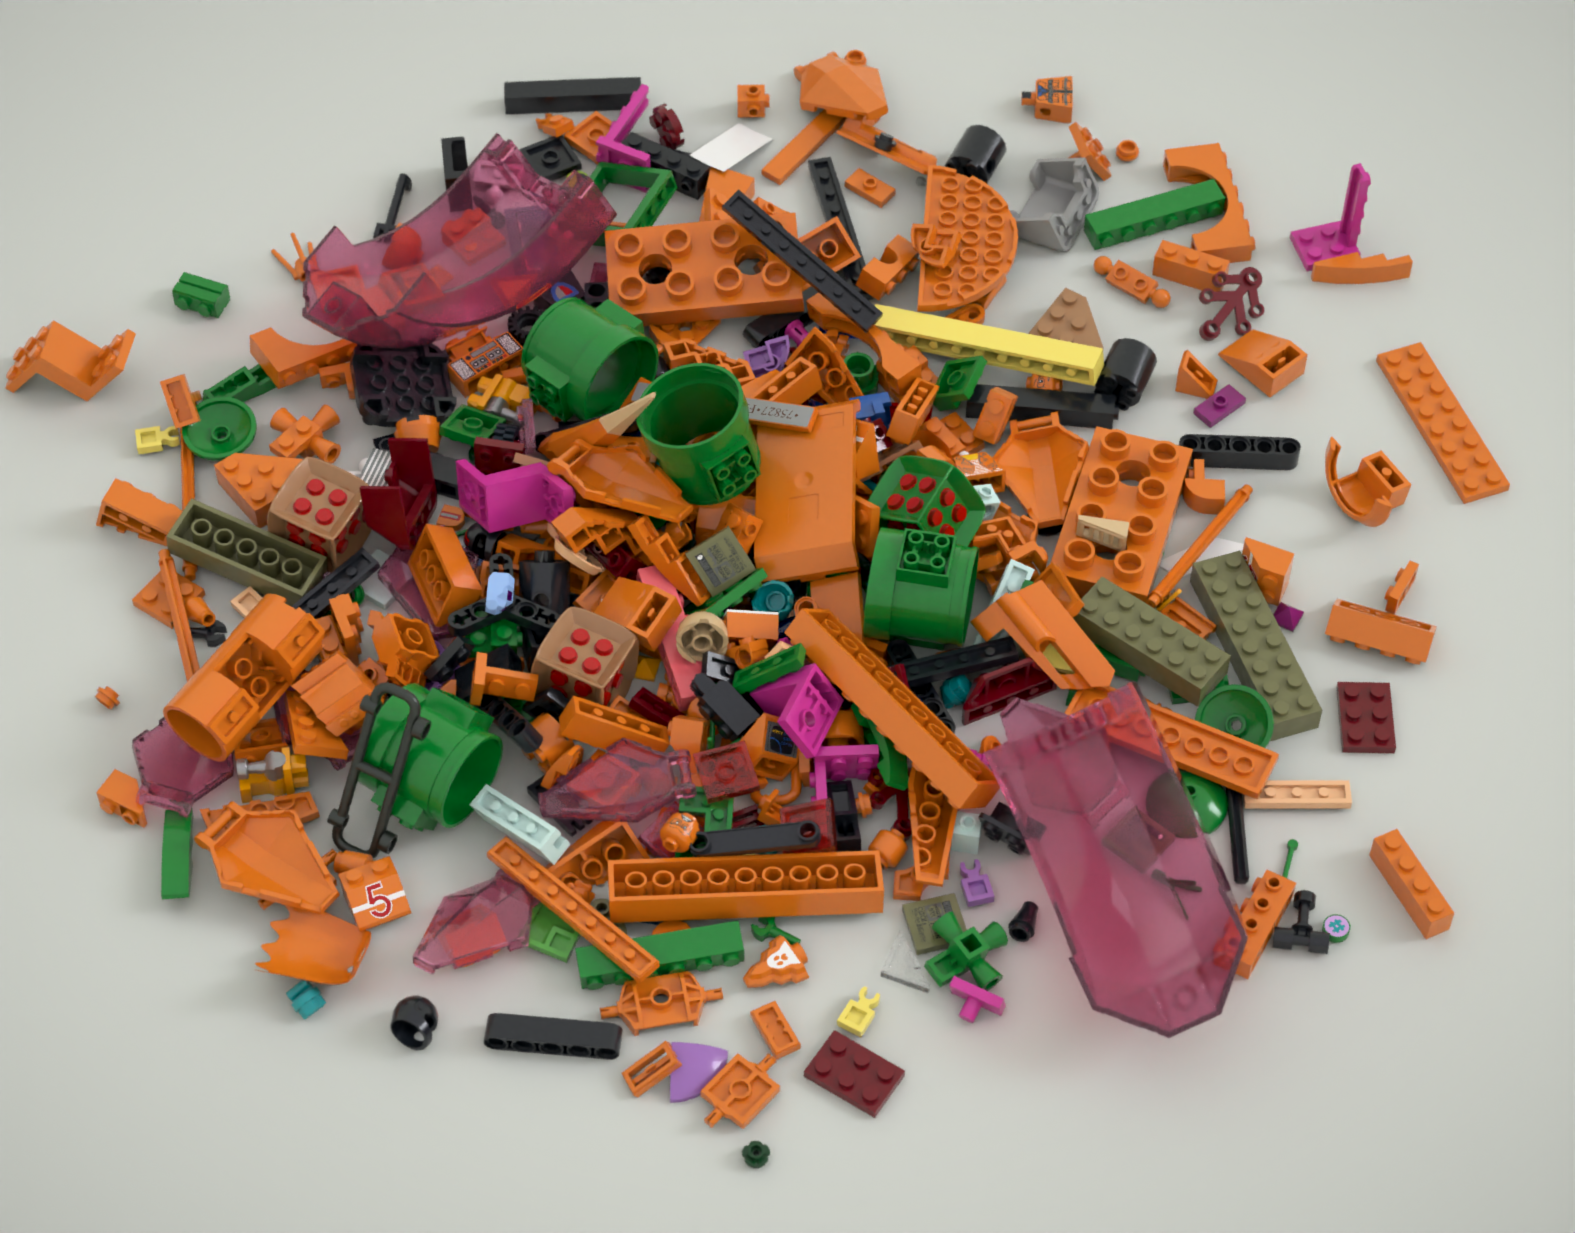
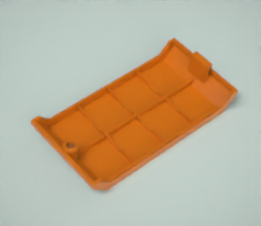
[754,399,861,584]

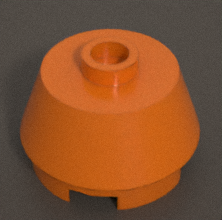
[394,415,442,453]

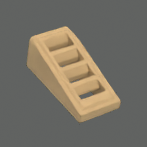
[1076,515,1129,551]

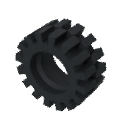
[507,306,545,347]

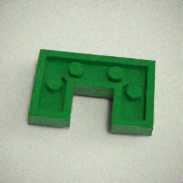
[675,785,734,858]

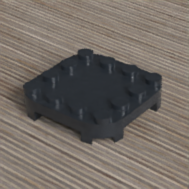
[350,335,457,427]

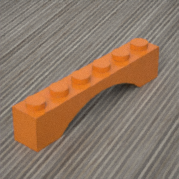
[806,292,922,396]

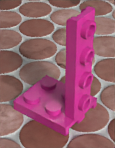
[596,84,650,193]
[1290,163,1371,271]
[809,744,879,853]

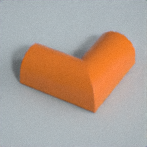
[968,516,1026,562]

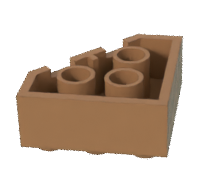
[1028,287,1104,349]

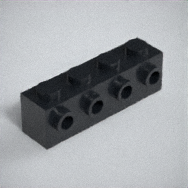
[622,132,710,200]

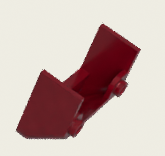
[360,438,437,550]

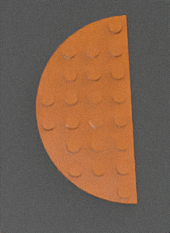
[917,165,1018,312]

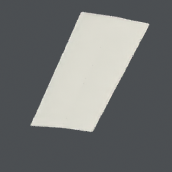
[690,123,772,172]

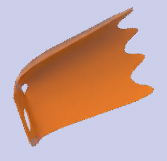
[255,905,371,985]

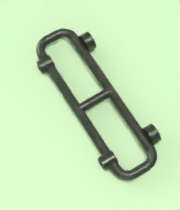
[327,682,431,859]

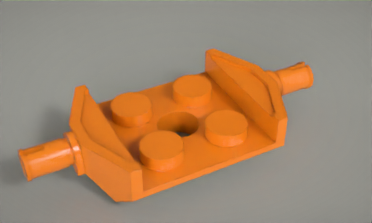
[649,319,721,356]
[600,971,723,1036]

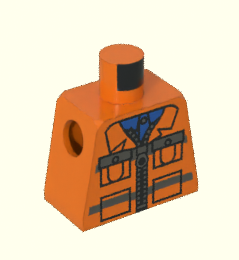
[1021,76,1073,124]

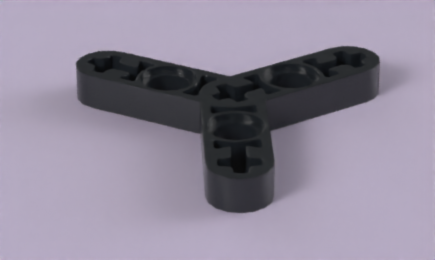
[447,553,560,637]

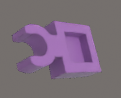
[960,859,994,907]

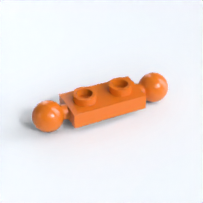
[1093,256,1171,308]

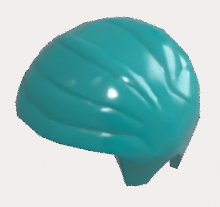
[752,580,794,623]

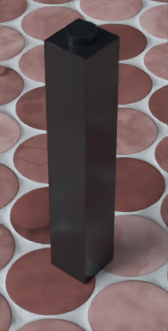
[504,77,641,115]
[966,384,1119,429]

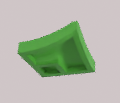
[517,901,581,963]

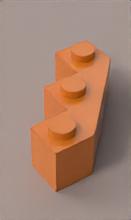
[663,338,755,386]
[551,507,642,556]

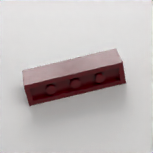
[574,504,649,581]

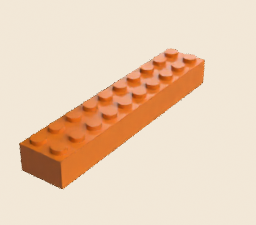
[784,608,1004,809]
[608,850,884,923]

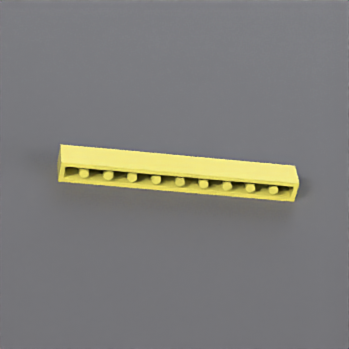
[874,304,1104,386]

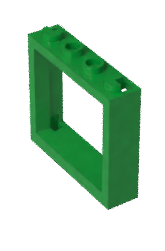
[557,162,678,247]

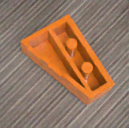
[96,478,183,546]

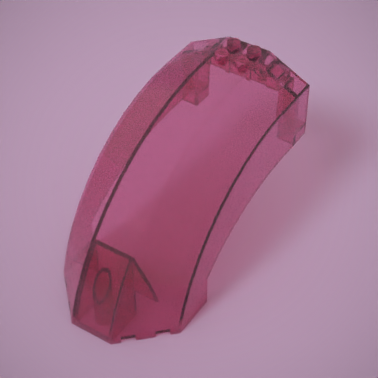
[302,133,617,348]
[984,682,1248,1038]

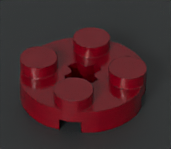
[649,103,685,150]

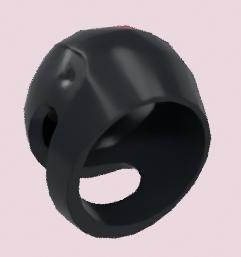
[463,522,507,562]
[390,995,438,1050]

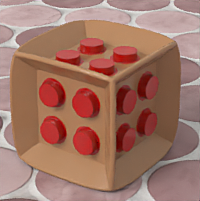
[267,457,371,576]
[531,607,639,707]

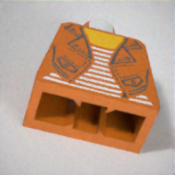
[953,451,1006,493]

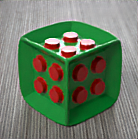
[868,455,986,547]

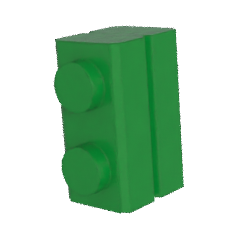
[172,272,230,318]

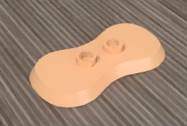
[547,522,605,575]

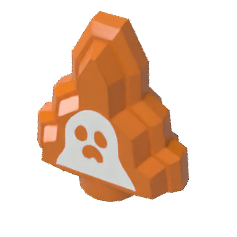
[743,935,809,988]

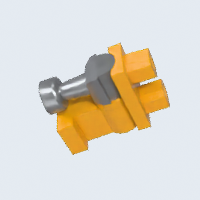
[467,373,537,430]
[236,747,309,803]

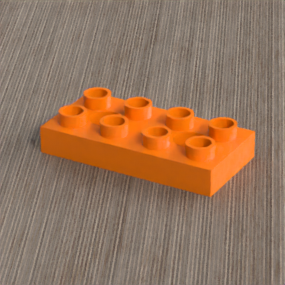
[605,212,804,327]
[1050,426,1193,603]

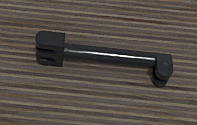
[373,173,412,242]

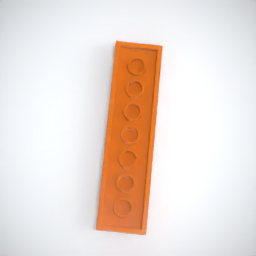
[1376,342,1510,504]
[1063,686,1279,800]

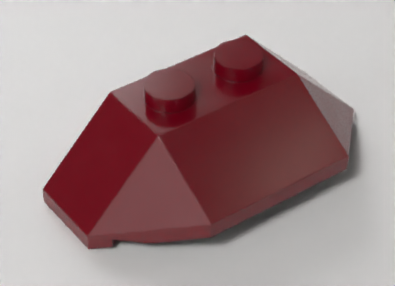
[962,657,1057,726]

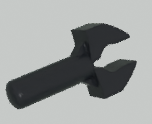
[190,620,227,647]

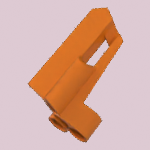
[836,114,937,175]
[970,580,1115,690]

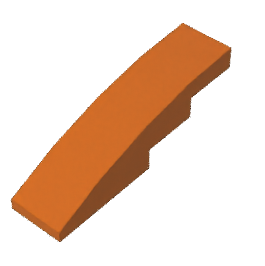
[1311,252,1413,284]
[627,514,712,606]

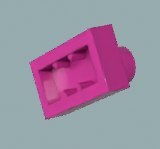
[949,976,1006,1023]

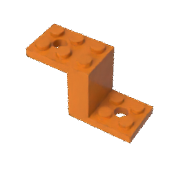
[5,320,136,401]

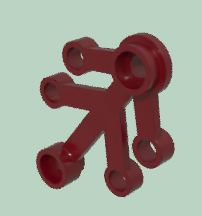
[1199,267,1265,341]
[868,756,912,841]

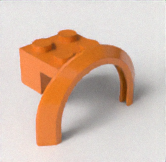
[1325,437,1412,527]

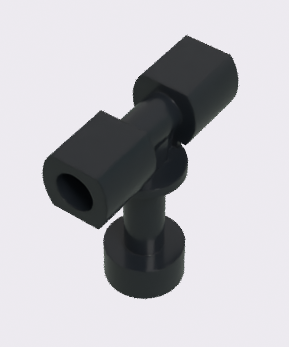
[1272,890,1330,954]

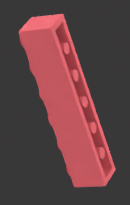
[636,566,702,712]

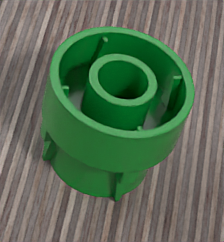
[844,351,879,395]

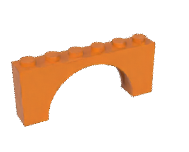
[1163,143,1255,263]
[250,286,406,389]

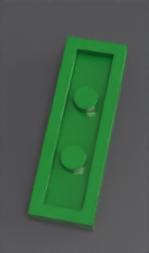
[732,643,806,694]

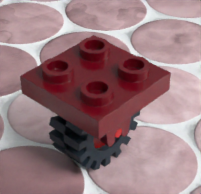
[474,423,525,475]

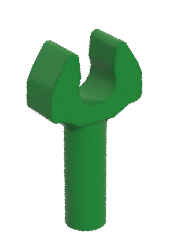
[751,917,801,945]

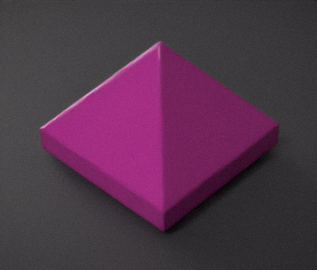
[1273,602,1304,632]

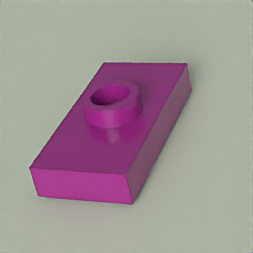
[1193,384,1246,428]

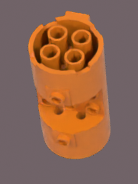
[163,594,326,762]

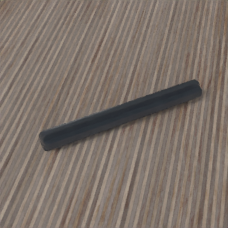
[1226,787,1249,884]

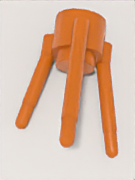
[271,233,319,282]

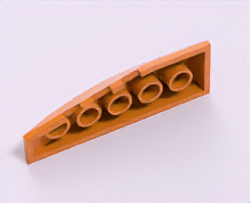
[908,747,970,887]

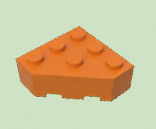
[214,453,303,528]

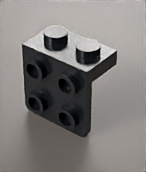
[978,801,1046,856]

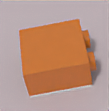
[722,609,779,651]

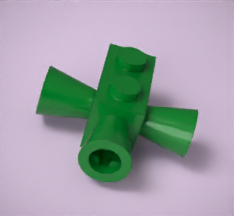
[924,912,1008,991]

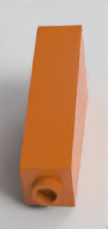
[699,167,755,222]

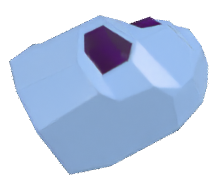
[485,572,515,615]

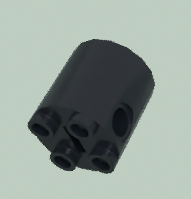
[945,125,1006,183]
[1094,338,1157,411]
[519,550,570,617]

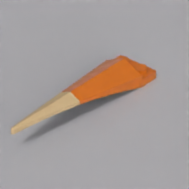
[538,392,656,464]

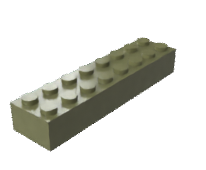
[1190,550,1322,741]

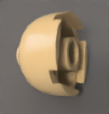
[676,611,729,663]

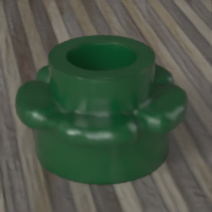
[742,1141,770,1168]

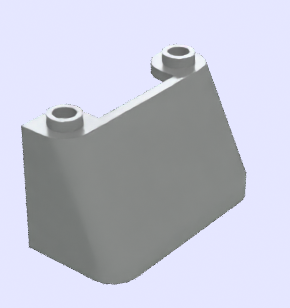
[1010,158,1099,251]

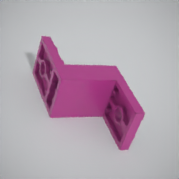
[456,459,576,533]
[750,637,844,759]

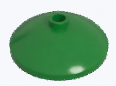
[182,397,257,461]
[1195,684,1274,748]
[1148,769,1228,838]

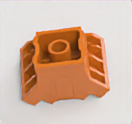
[367,610,440,688]
[291,650,385,737]

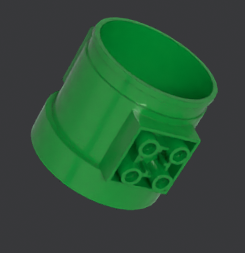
[521,297,659,422]
[636,363,761,505]
[863,527,979,651]
[358,683,503,832]

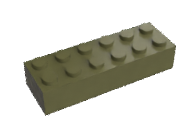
[166,498,328,606]
[1073,577,1231,707]

